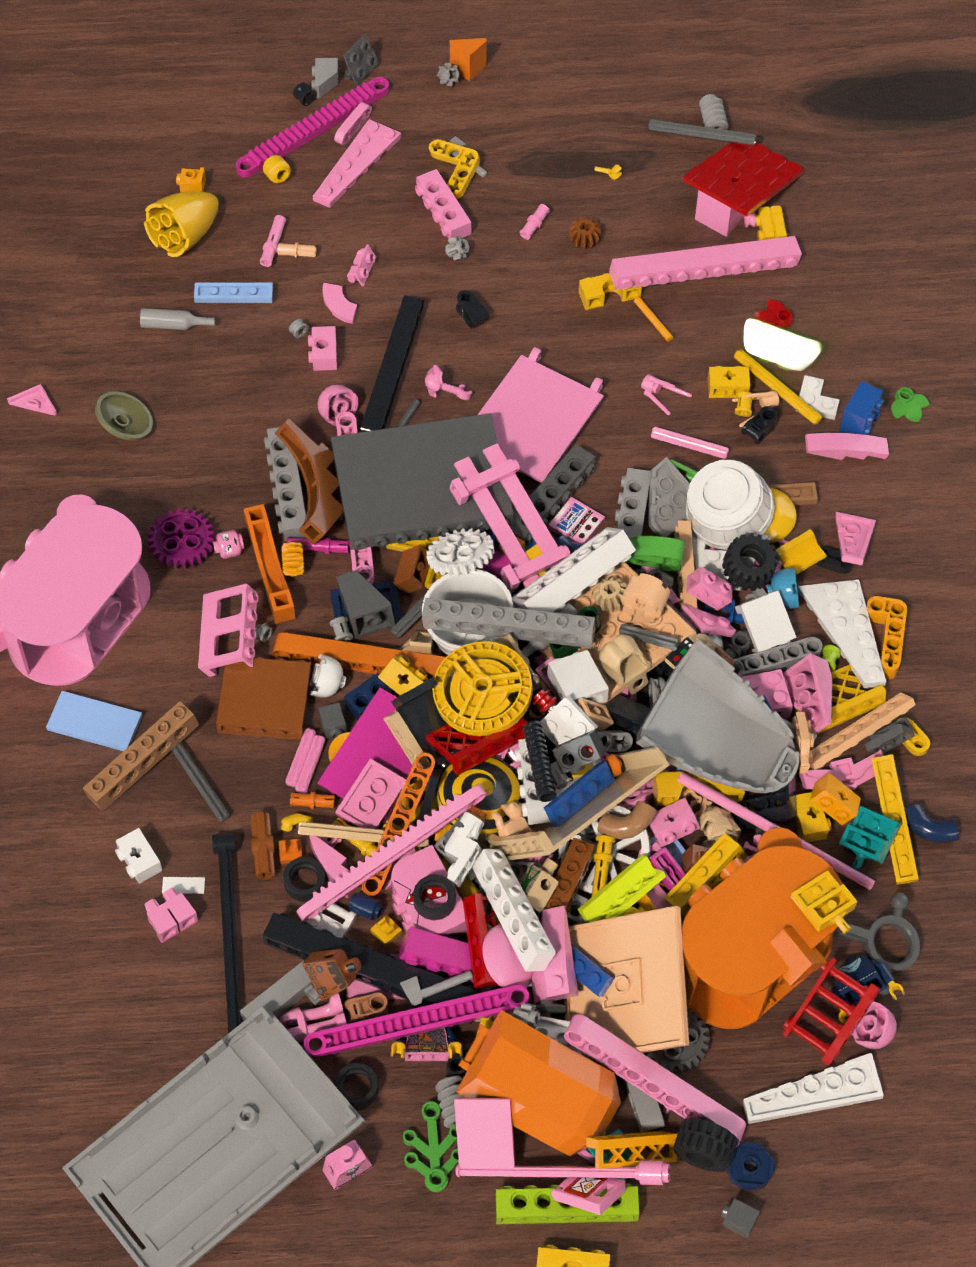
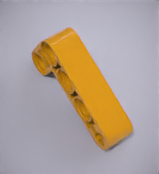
[866,596,907,680]

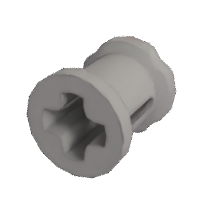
[329,616,353,642]

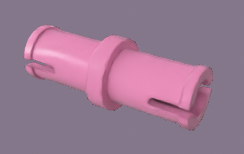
[520,204,550,240]

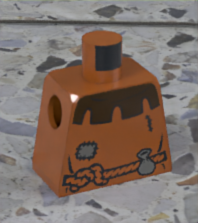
[302,949,361,1001]

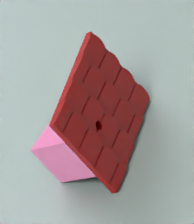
[682,142,805,237]

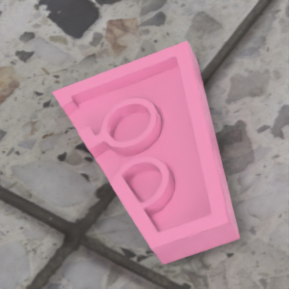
[835,512,876,565]

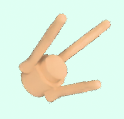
[732,390,779,427]

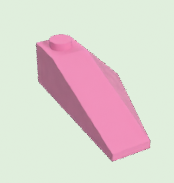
[783,653,832,734]
[531,906,578,1004]

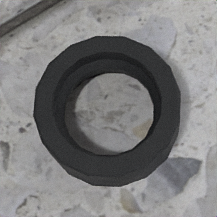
[283,857,326,902]
[413,874,456,921]
[334,1062,379,1110]

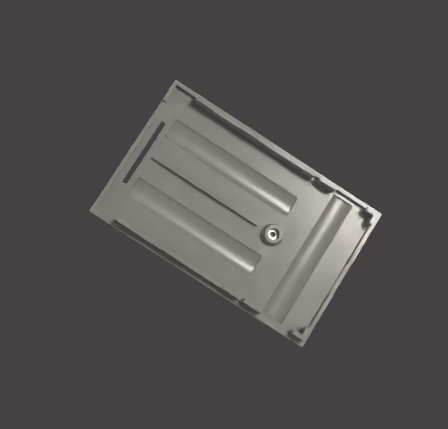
[62,1005,365,1267]

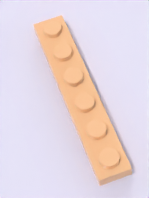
[810,692,915,770]

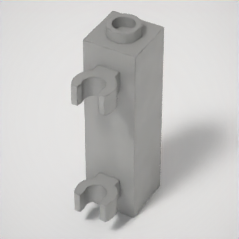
[240,960,321,1021]

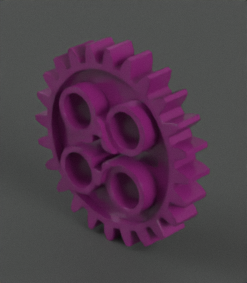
[147,508,215,569]

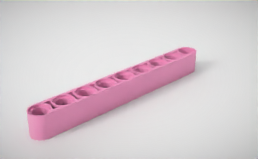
[564,1015,746,1147]

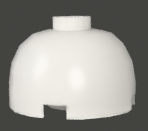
[309,654,346,698]

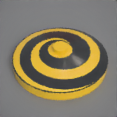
[437,757,525,834]

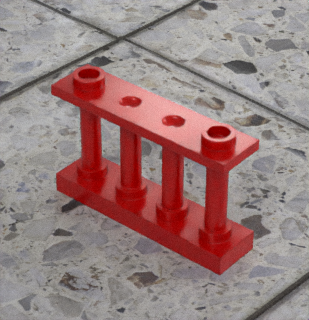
[783,958,881,1066]

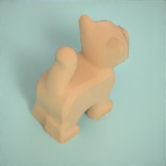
[492,801,535,836]

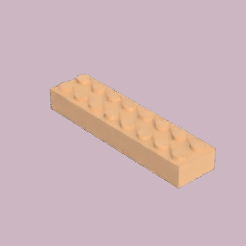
[674,520,697,610]

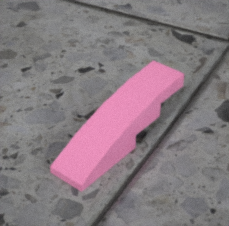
[805,433,889,460]

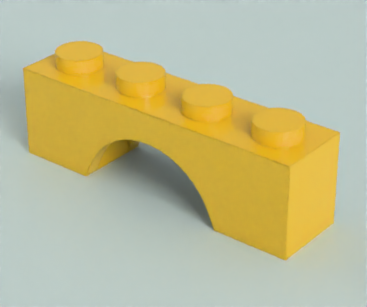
[652,770,745,806]

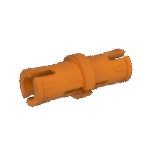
[290,792,335,809]

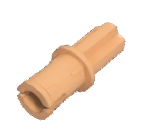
[278,242,317,258]

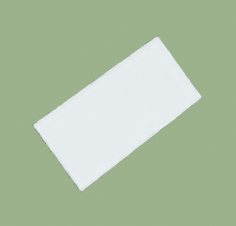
[162,877,205,894]

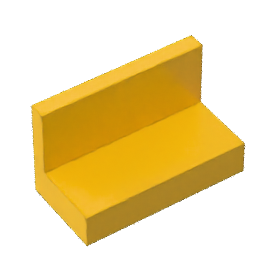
[775,529,827,575]

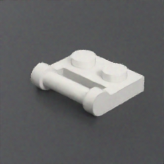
[300,903,358,938]

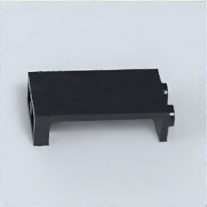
[391,677,472,769]

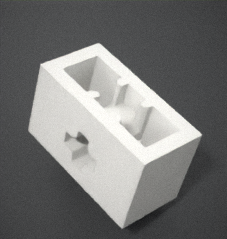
[115,828,162,884]

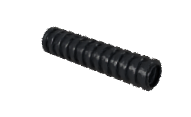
[523,721,557,802]

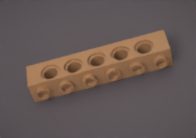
[83,701,199,812]

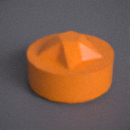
[605,754,622,777]

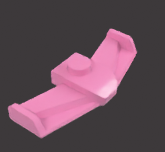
[799,749,884,790]

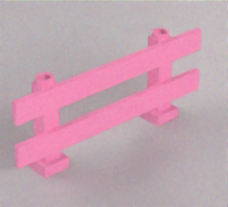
[449,444,570,593]

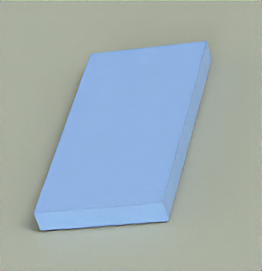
[46,691,142,751]

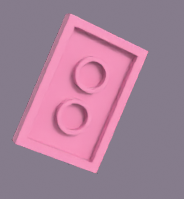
[335,758,406,829]

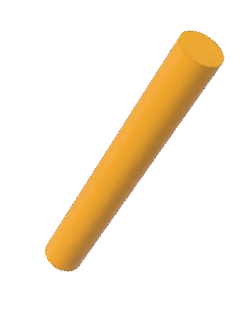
[634,296,673,342]

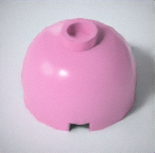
[317,385,358,426]
[852,1001,897,1049]

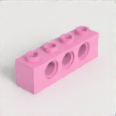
[415,169,471,239]

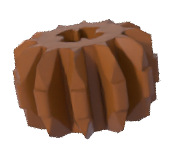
[569,216,602,249]

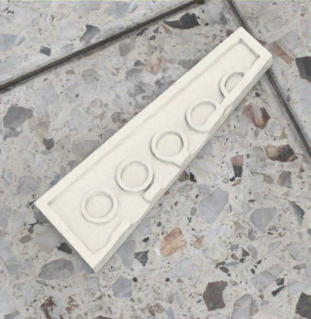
[743,1053,884,1124]

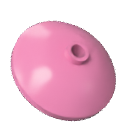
[483,924,533,988]

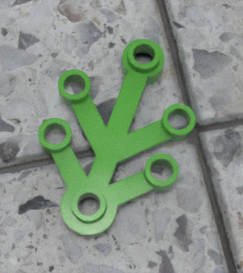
[403,1101,459,1192]

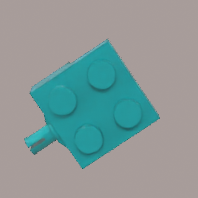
[839,806,901,870]

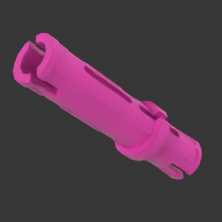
[286,537,349,554]

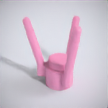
[641,374,692,415]

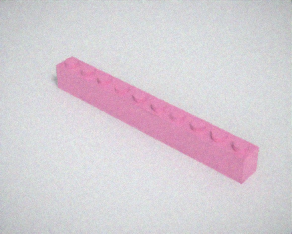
[609,236,802,290]

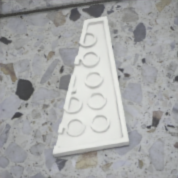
[797,580,886,688]

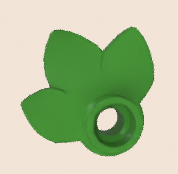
[891,387,930,422]

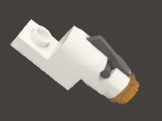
[444,806,487,887]

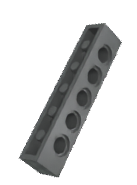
[509,444,596,547]

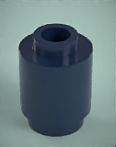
[349,892,383,921]

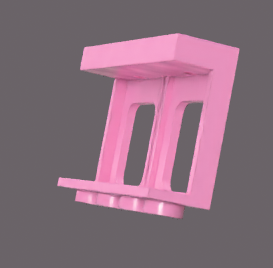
[198,584,258,677]

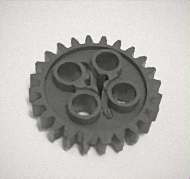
[642,1007,710,1075]

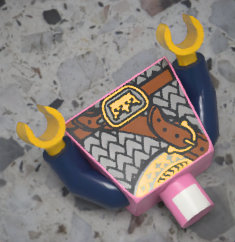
[391,1027,463,1061]

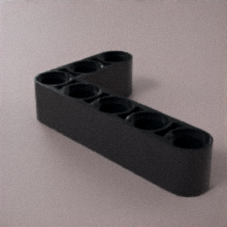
[604,695,651,749]
[730,741,796,830]

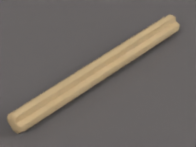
[298,821,429,847]

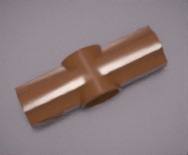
[250,811,275,880]

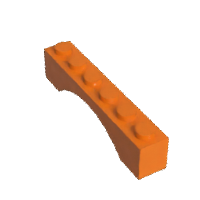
[244,504,296,624]

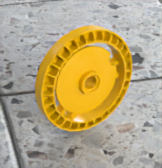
[432,641,533,736]

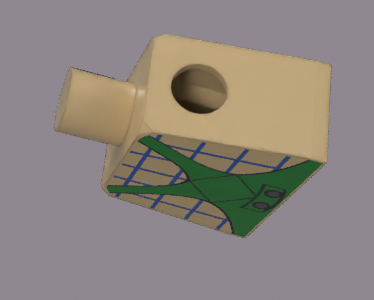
[519,858,559,913]

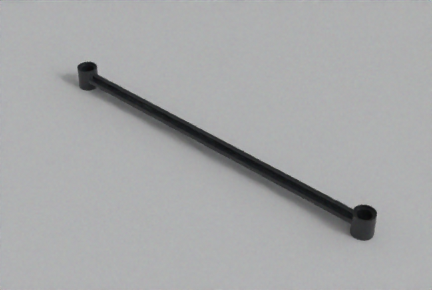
[212,833,241,1034]

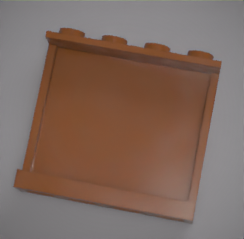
[216,657,312,740]

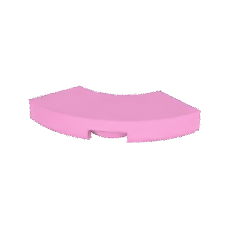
[323,283,357,324]

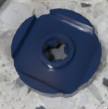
[727,1142,774,1191]

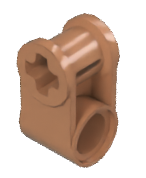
[343,992,389,1024]

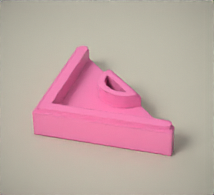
[7,384,57,416]

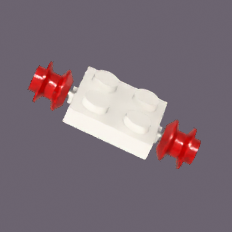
[533,689,598,756]

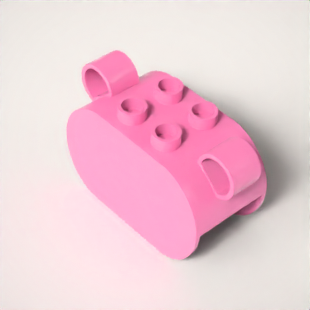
[0,494,151,686]

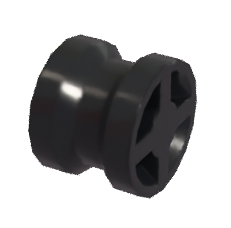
[293,82,316,106]

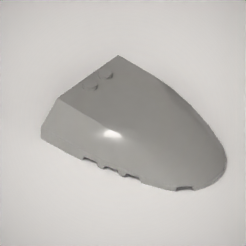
[636,639,800,793]

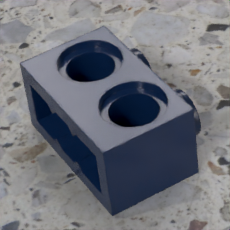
[344,673,394,720]

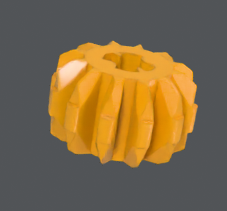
[282,542,304,577]

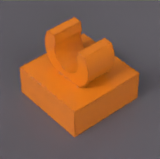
[278,839,302,864]

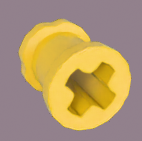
[735,392,754,417]

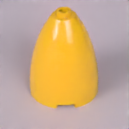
[144,191,219,257]

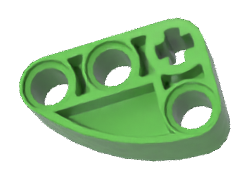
[625,536,685,572]

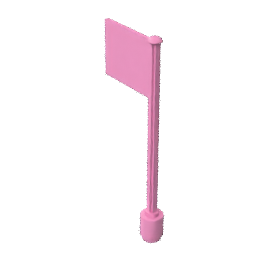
[454,1098,671,1185]

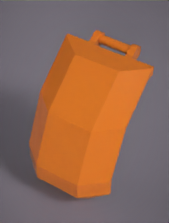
[456,1010,621,1156]

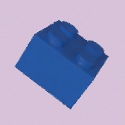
[839,381,884,435]

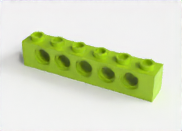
[496,1183,639,1224]

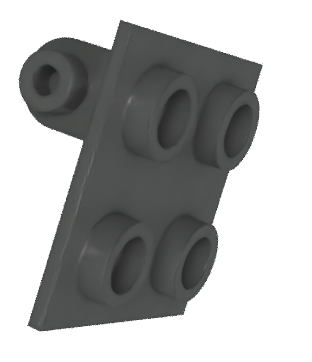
[343,33,379,86]

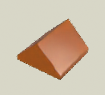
[449,38,487,81]
[770,927,827,987]

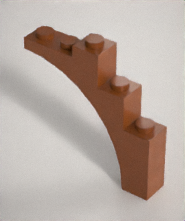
[275,418,343,545]

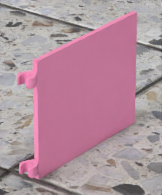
[478,347,604,483]

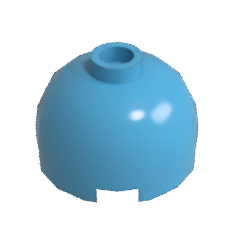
[767,568,799,609]

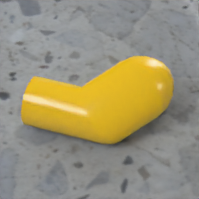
[281,813,313,832]

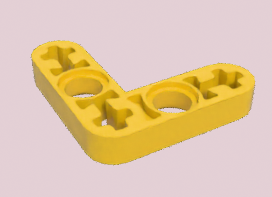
[429,139,480,199]

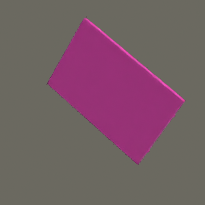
[317,688,413,824]

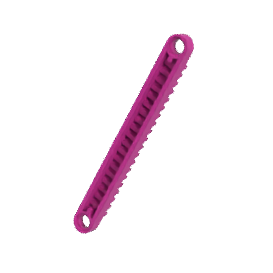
[236,77,389,178]
[304,985,530,1057]

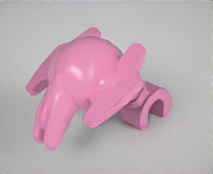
[425,365,472,400]

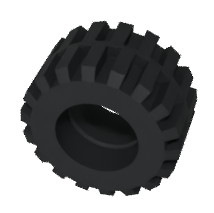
[722,533,779,591]
[673,1118,737,1172]

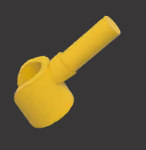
[595,165,622,180]

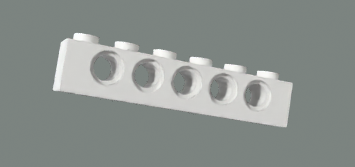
[472,849,556,972]

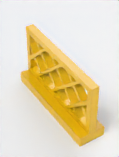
[790,664,886,735]

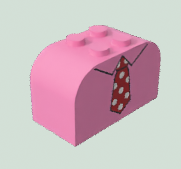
[391,845,468,941]

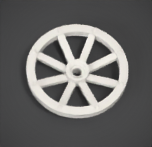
[558,805,651,894]

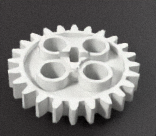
[426,528,495,576]

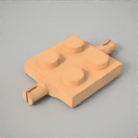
[792,712,814,773]

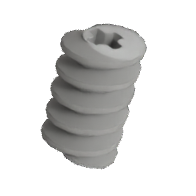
[699,94,729,130]
[435,1076,465,1129]

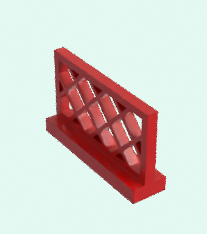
[426,709,528,775]
[463,893,500,988]

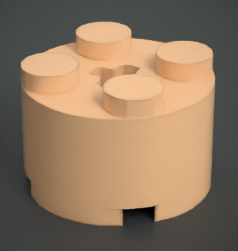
[621,573,670,622]

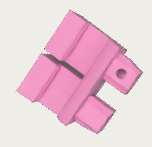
[145,888,198,943]

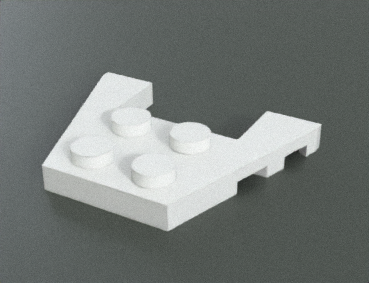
[691,530,770,591]

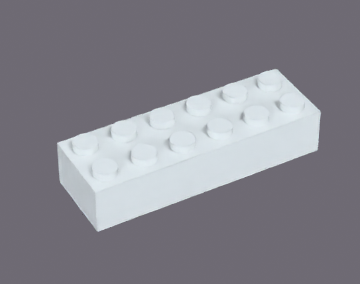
[512,527,636,612]

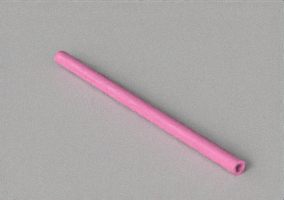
[677,772,875,890]

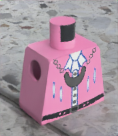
[323,1140,373,1190]

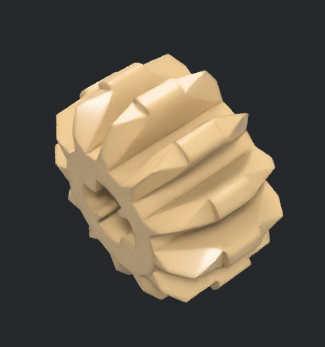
[593,576,627,614]

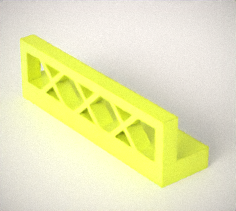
[578,855,666,923]

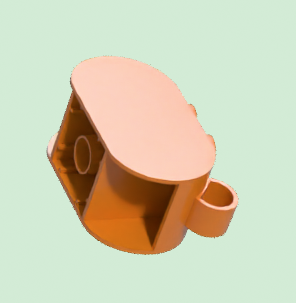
[681,827,842,1029]

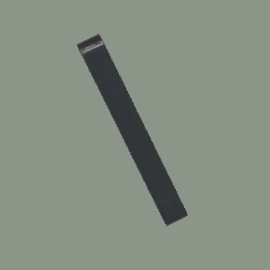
[360,295,424,433]

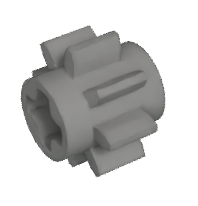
[436,63,461,86]
[445,236,469,261]
[512,1003,540,1029]

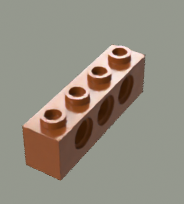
[539,838,594,923]

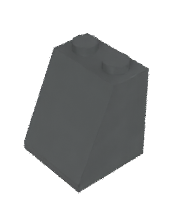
[336,571,395,639]

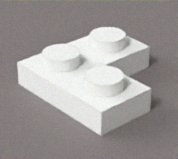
[796,375,839,420]

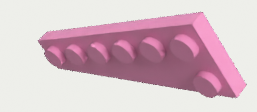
[313,119,401,208]

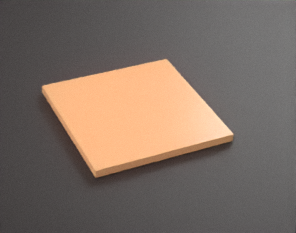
[564,906,689,1061]

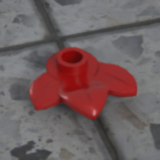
[754,299,793,332]

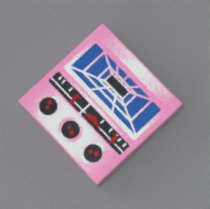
[548,497,605,544]

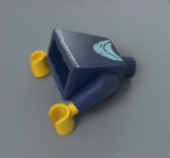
[831,956,905,1024]

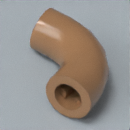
[597,801,657,840]

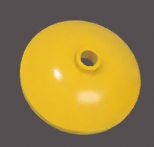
[763,487,796,544]

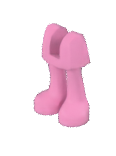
[279,992,347,1043]

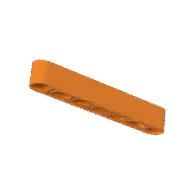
[362,752,435,896]

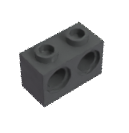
[551,729,607,774]

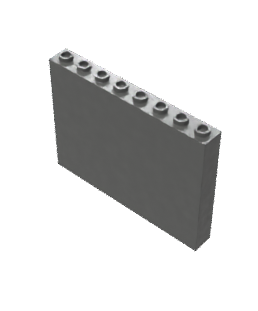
[331,413,514,550]

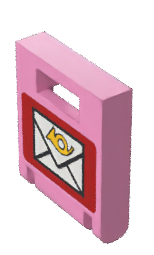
[552,1177,626,1215]

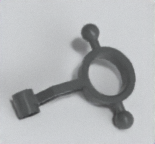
[832,893,920,995]

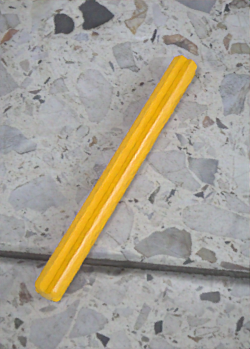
[734,350,822,425]

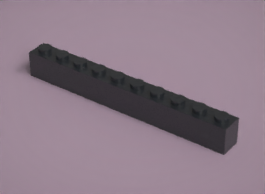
[262,913,482,1025]

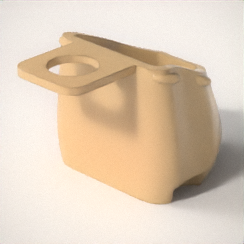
[599,634,651,694]

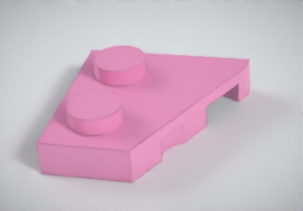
[680,604,736,637]

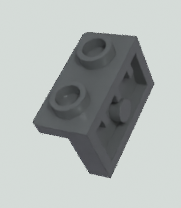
[865,717,915,754]

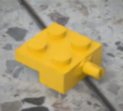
[790,870,858,934]

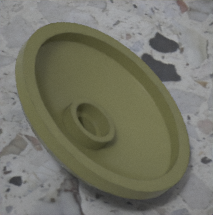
[95,391,153,441]

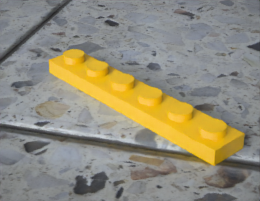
[871,754,919,885]

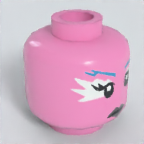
[213,530,244,559]

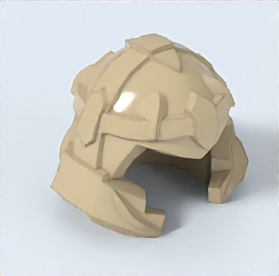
[697,806,741,848]

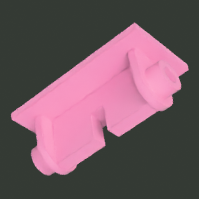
[347,244,376,286]

